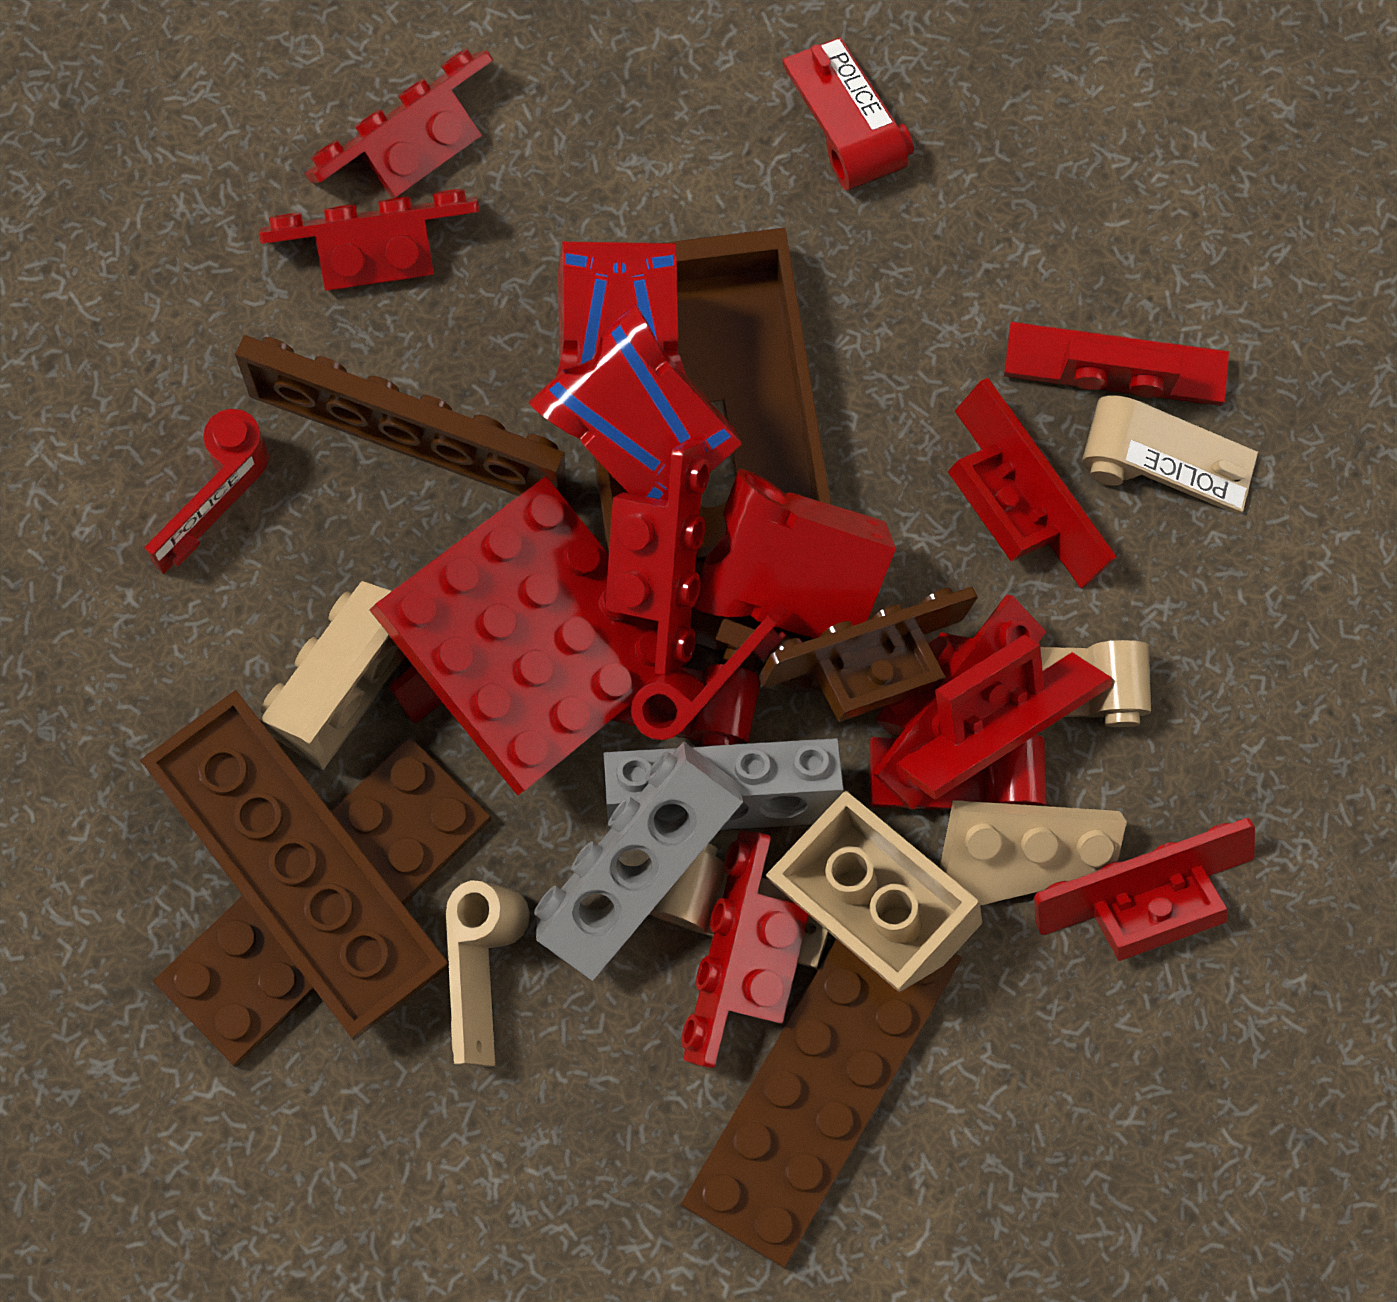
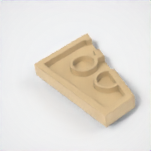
[940,800,1127,906]

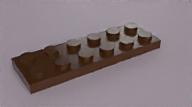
[235,335,567,497]
[140,690,449,1041]
[153,737,492,1067]
[680,939,963,1269]

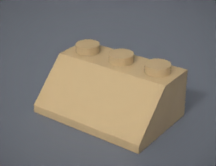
[260,581,406,770]
[766,790,983,993]

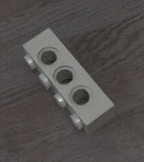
[604,738,843,832]
[534,741,743,981]

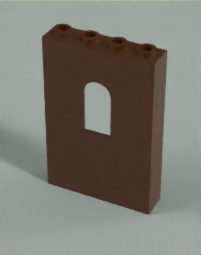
[593,227,831,575]

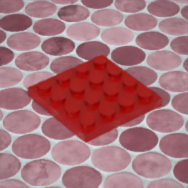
[369,476,658,796]

